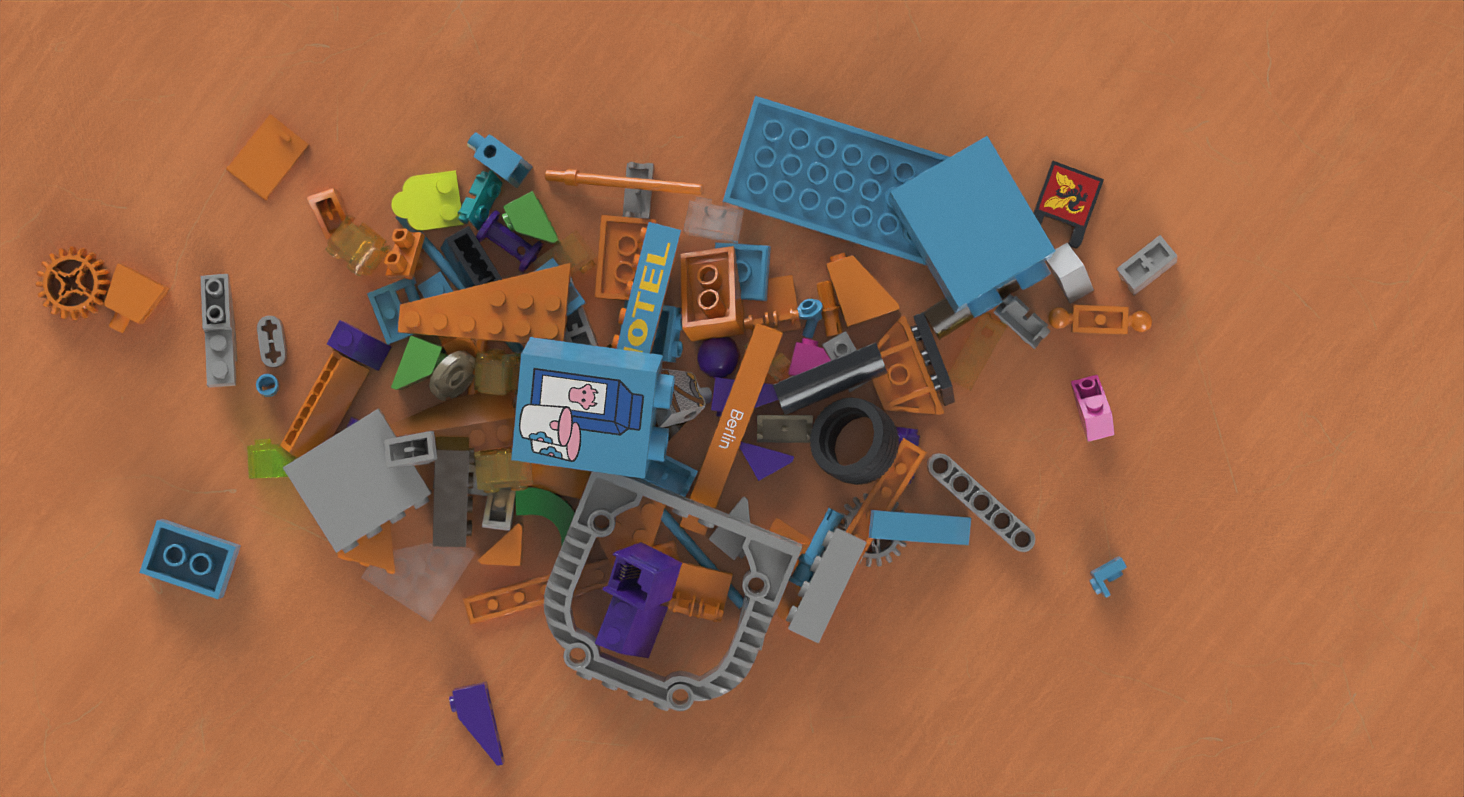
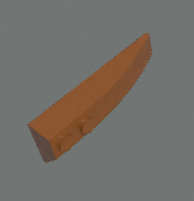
[389,389,515,452]

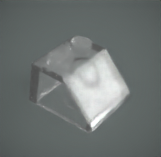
[683,197,744,244]

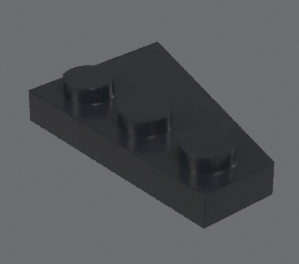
[911,313,955,406]

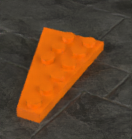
[398,263,572,344]

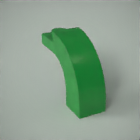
[515,487,576,545]

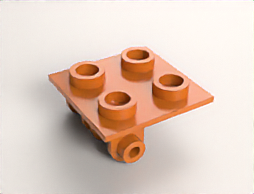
[742,275,801,338]
[667,561,733,623]

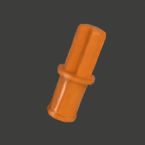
[817,281,843,336]

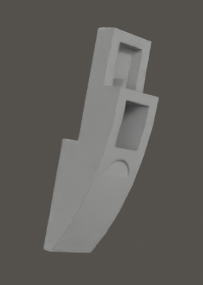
[201,274,237,388]

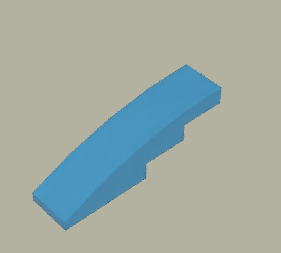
[869,510,971,545]

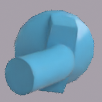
[797,299,823,338]

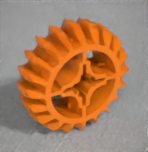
[35,246,111,321]

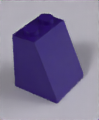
[595,596,668,658]

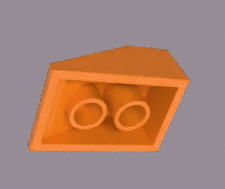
[681,246,744,342]

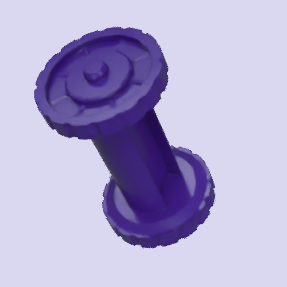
[476,210,544,273]

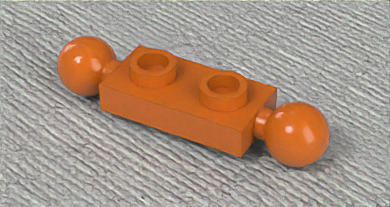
[1048,305,1152,335]

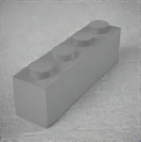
[786,527,867,643]

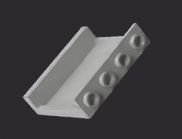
[283,408,432,553]

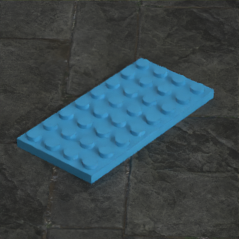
[722,96,949,266]

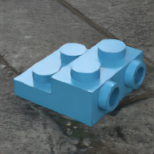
[620,300,683,363]

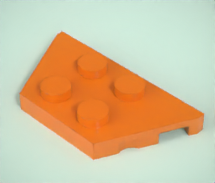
[871,315,944,415]

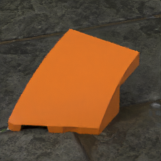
[518,462,592,499]

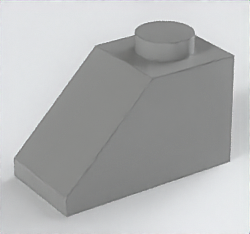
[709,496,750,560]

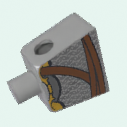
[656,369,712,428]

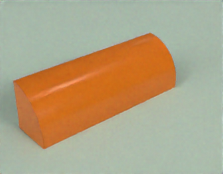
[280,349,370,457]

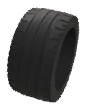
[810,397,899,485]

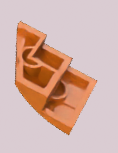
[337,520,395,574]

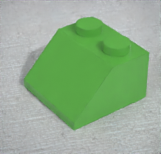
[502,191,561,246]
[391,336,449,390]

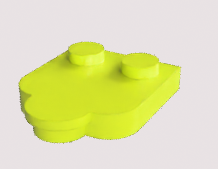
[391,170,464,231]

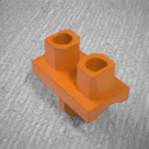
[384,229,425,280]

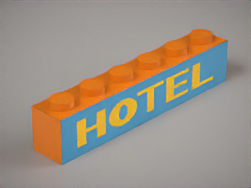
[611,222,682,354]

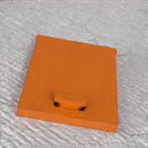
[226,114,309,201]

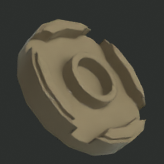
[429,350,478,401]

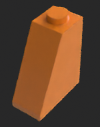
[826,252,900,327]

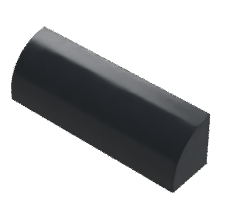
[440,226,502,289]
[773,343,887,415]

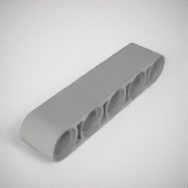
[927,453,1036,552]

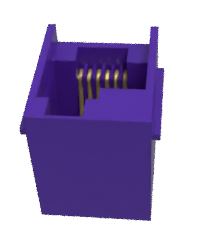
[603,542,682,611]

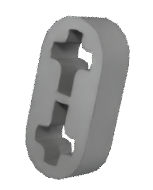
[257,316,287,367]

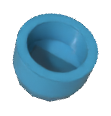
[256,374,279,397]

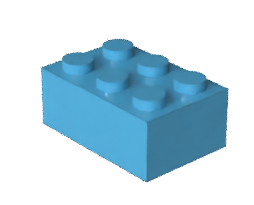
[139,519,241,599]

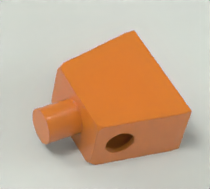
[104,263,170,333]

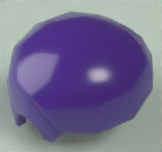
[697,336,740,378]

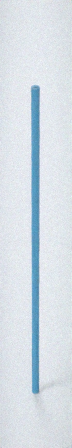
[395,216,744,609]

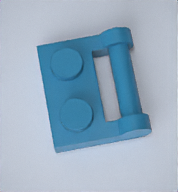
[367,276,420,345]

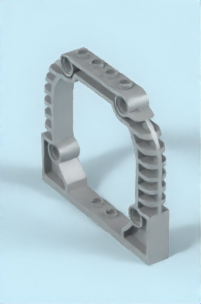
[544,471,802,711]

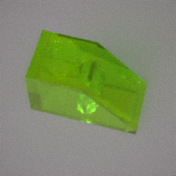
[247,439,296,479]

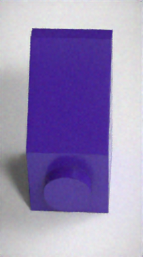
[327,320,392,371]

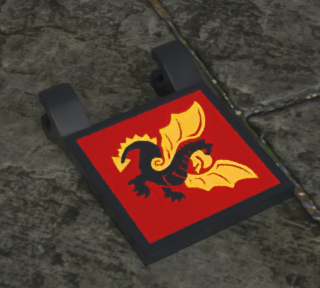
[1033,161,1104,249]

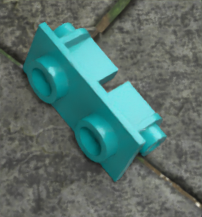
[458,170,503,230]

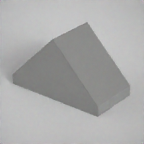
[1046,243,1094,304]
[384,431,437,468]

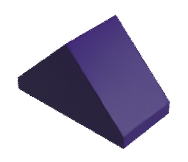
[739,442,794,481]

